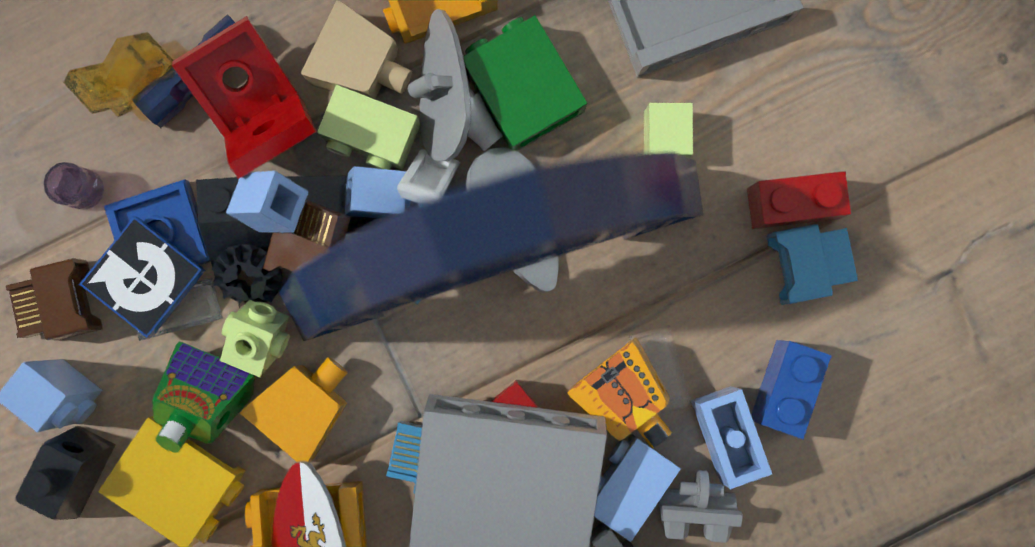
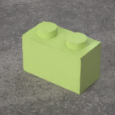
[317,85,420,170]

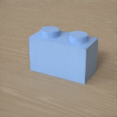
[0,359,102,432]
[691,386,772,489]
[594,434,680,542]

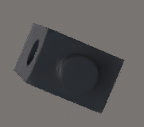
[15,426,116,520]

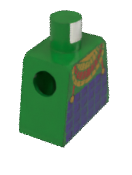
[152,341,255,452]

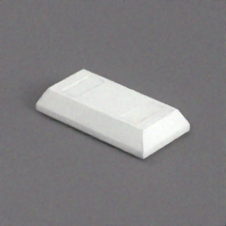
[397,149,460,203]

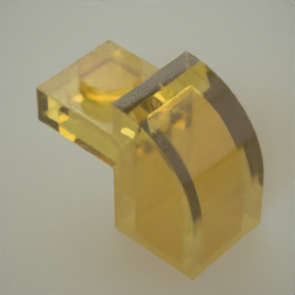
[63,32,173,117]

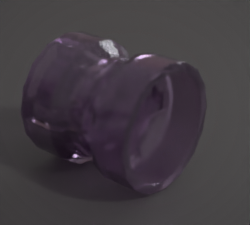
[43,162,104,210]

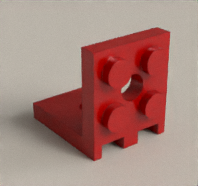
[172,16,316,179]

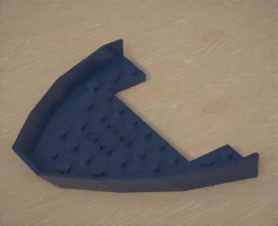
[279,152,704,342]

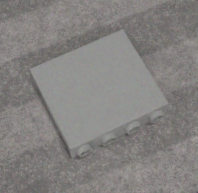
[608,0,803,78]
[409,394,607,547]

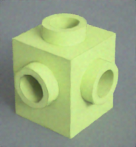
[220,300,290,377]

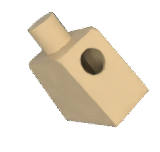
[301,0,412,99]

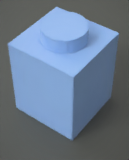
[345,166,411,219]
[226,171,308,233]

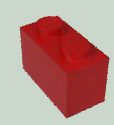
[747,171,851,229]

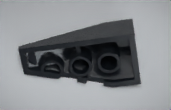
[196,176,379,268]

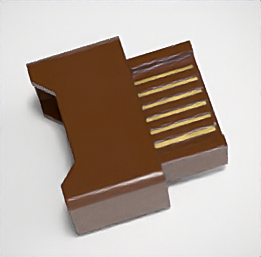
[263,200,351,272]
[6,258,103,340]

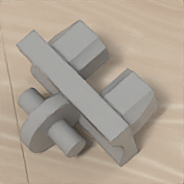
[658,470,743,543]

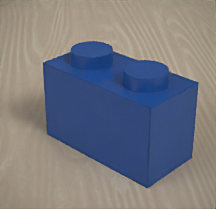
[751,340,832,439]

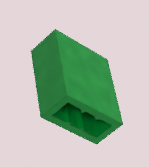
[463,15,588,151]

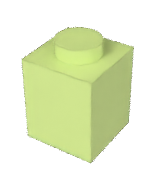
[644,103,693,158]

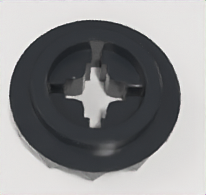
[212,244,282,308]

